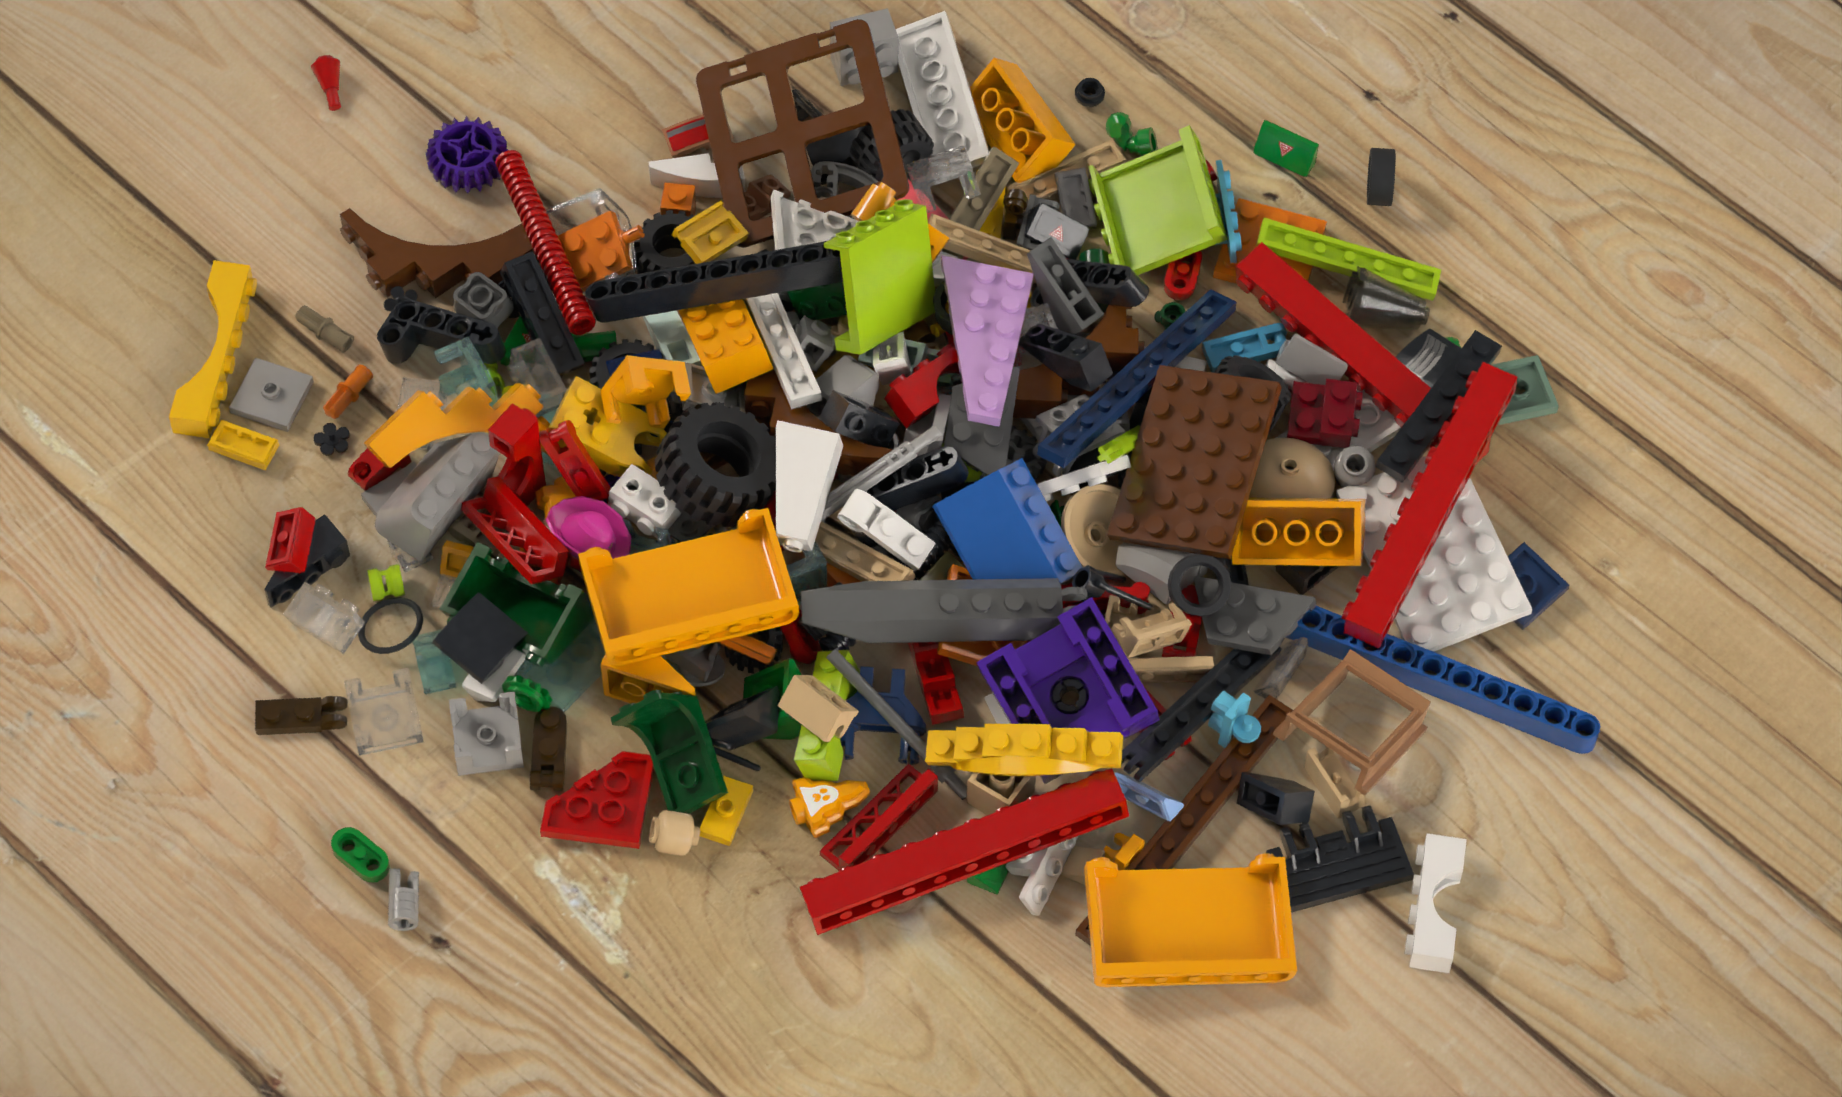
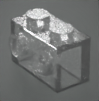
[507,338,567,417]
[283,582,365,654]

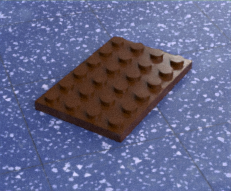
[1107,365,1282,559]

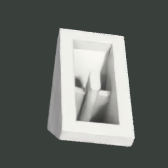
[873,332,912,385]

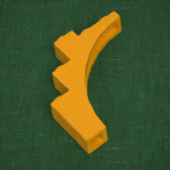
[363,383,550,468]

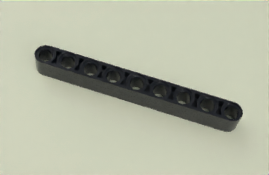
[585,241,843,323]

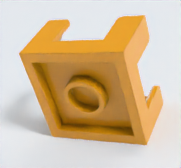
[600,355,691,429]

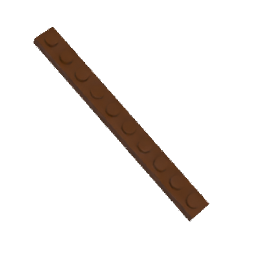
[1075,694,1293,946]

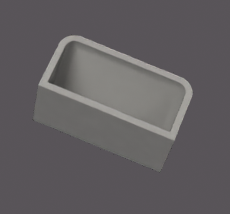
[375,433,500,562]

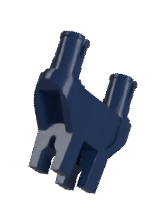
[840,666,927,765]

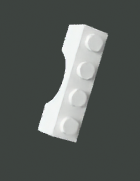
[1404,833,1467,973]

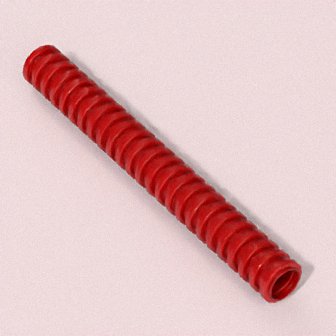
[495,150,596,335]

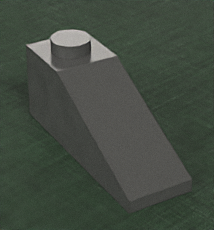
[1027,237,1104,335]

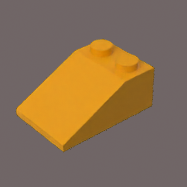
[601,655,696,704]

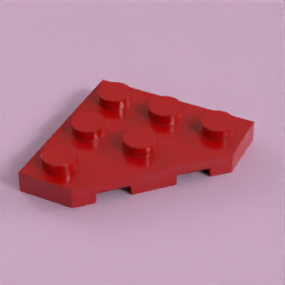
[540,751,654,849]

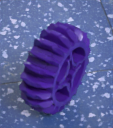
[426,115,508,194]

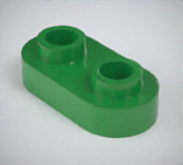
[331,827,390,883]

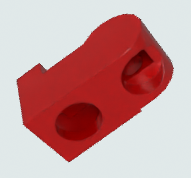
[348,448,412,491]

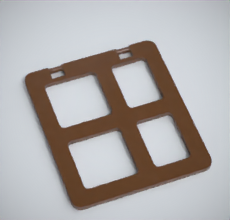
[696,19,909,248]

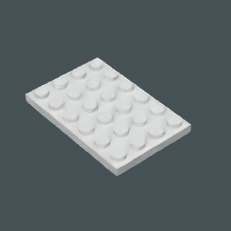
[1337,456,1532,652]

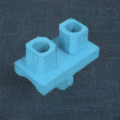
[1208,691,1261,748]

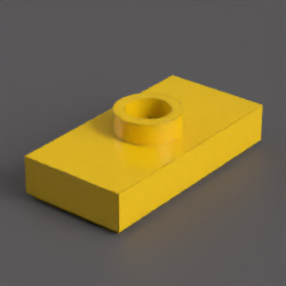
[207,420,279,471]
[699,776,753,846]

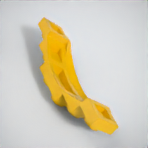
[925,724,1123,776]

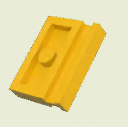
[672,200,749,264]

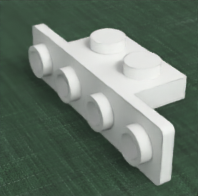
[1005,836,1078,916]

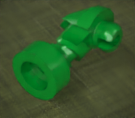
[1106,112,1158,156]

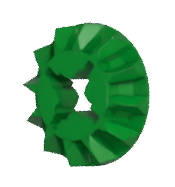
[502,675,553,712]

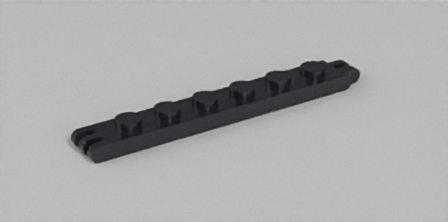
[1121,638,1285,782]

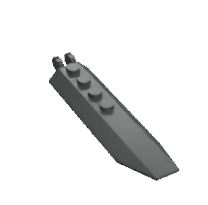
[801,578,1087,643]

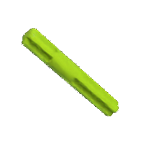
[1097,425,1140,464]

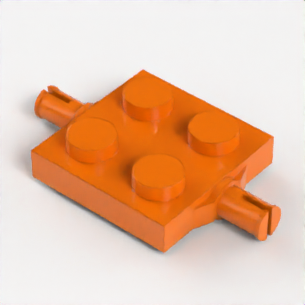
[558,210,645,292]

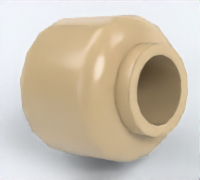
[649,810,700,856]

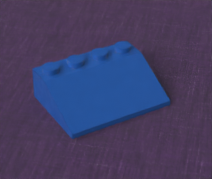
[932,458,1083,585]

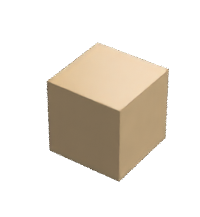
[967,772,1036,815]

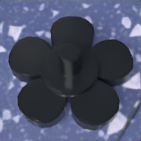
[383,286,418,312]
[314,423,350,456]

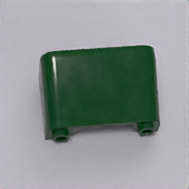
[439,542,595,668]

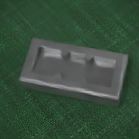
[1055,168,1097,230]

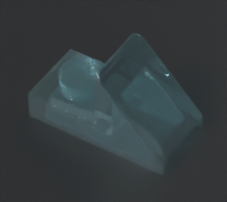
[412,629,456,695]

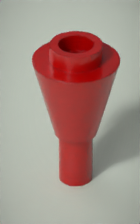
[311,55,341,111]

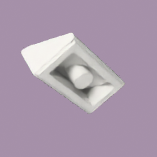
[462,650,526,702]

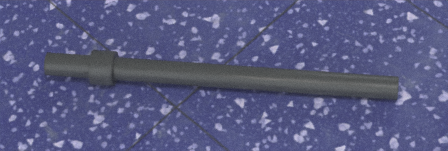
[826,649,967,800]

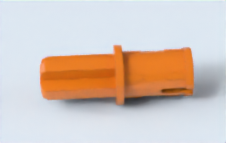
[323,364,373,419]

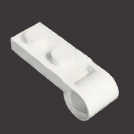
[837,489,935,571]

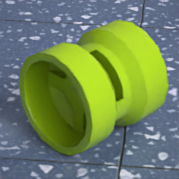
[367,564,405,602]

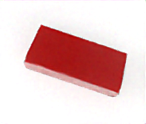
[265,507,315,573]

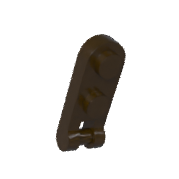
[530,706,567,791]

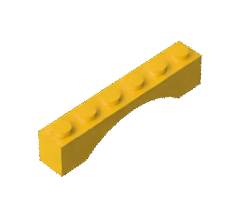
[169,260,257,438]

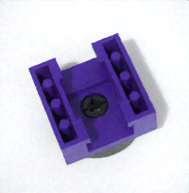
[976,597,1160,784]

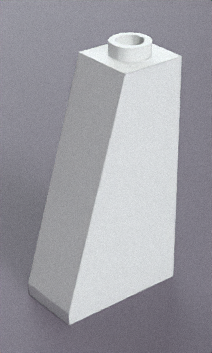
[776,420,843,552]

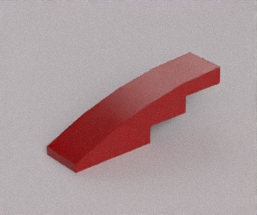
[908,642,964,725]

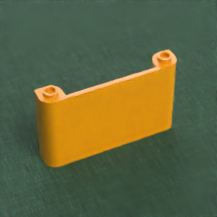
[578,508,799,666]
[1084,853,1297,987]

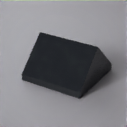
[705,686,780,751]

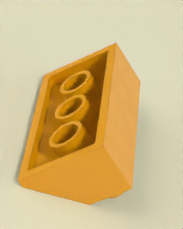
[970,57,1076,183]
[1232,498,1365,566]

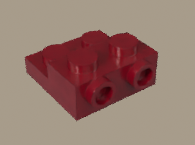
[1287,378,1363,448]

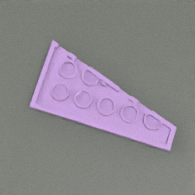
[940,255,1034,427]

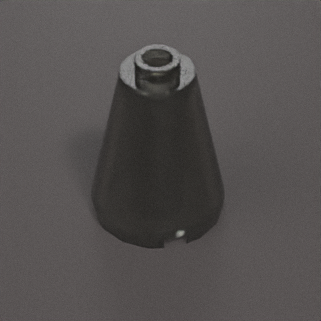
[1342,266,1430,330]

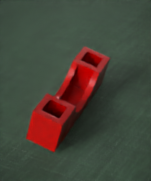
[884,343,961,429]
[488,403,546,506]

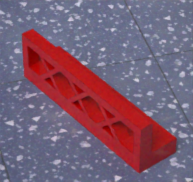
[461,476,569,584]
[819,763,938,871]

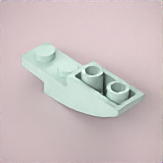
[643,311,701,389]

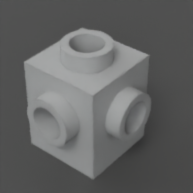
[792,316,834,372]

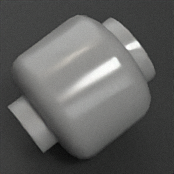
[1334,446,1376,488]

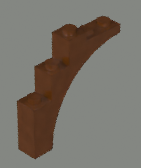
[340,208,539,298]
[1013,305,1145,419]
[744,358,893,476]

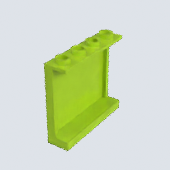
[1088,125,1228,275]
[824,199,935,355]

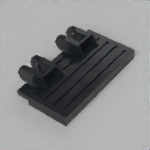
[1266,805,1414,913]

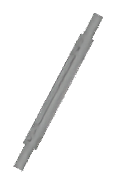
[775,425,943,545]

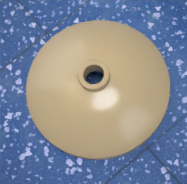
[1249,438,1335,499]
[1061,484,1125,576]

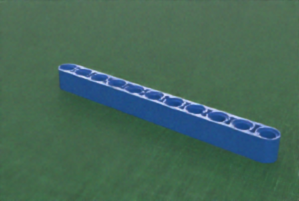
[1285,606,1601,754]

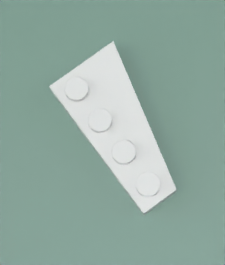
[1037,455,1131,502]

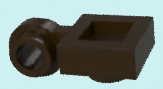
[1003,189,1028,241]

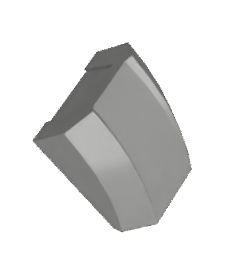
[1116,542,1208,604]

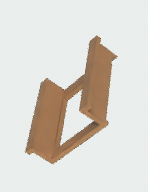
[1273,649,1431,796]

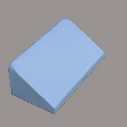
[1115,772,1184,822]

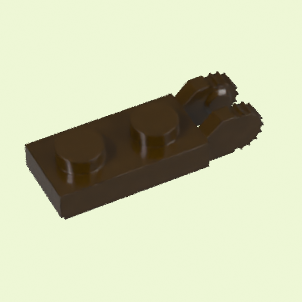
[255,696,348,735]

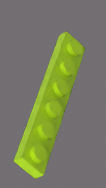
[1255,218,1442,301]

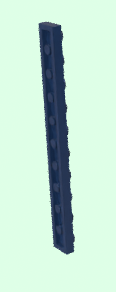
[1037,289,1237,468]

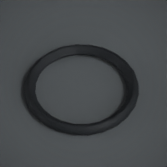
[358,597,423,654]

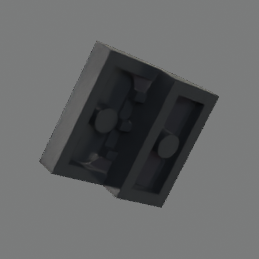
[432,592,528,684]

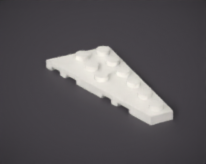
[771,189,958,287]

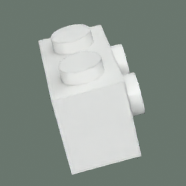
[608,464,681,540]

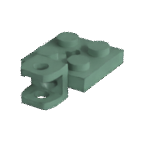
[1492,355,1559,425]

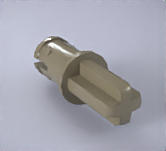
[295,305,354,353]

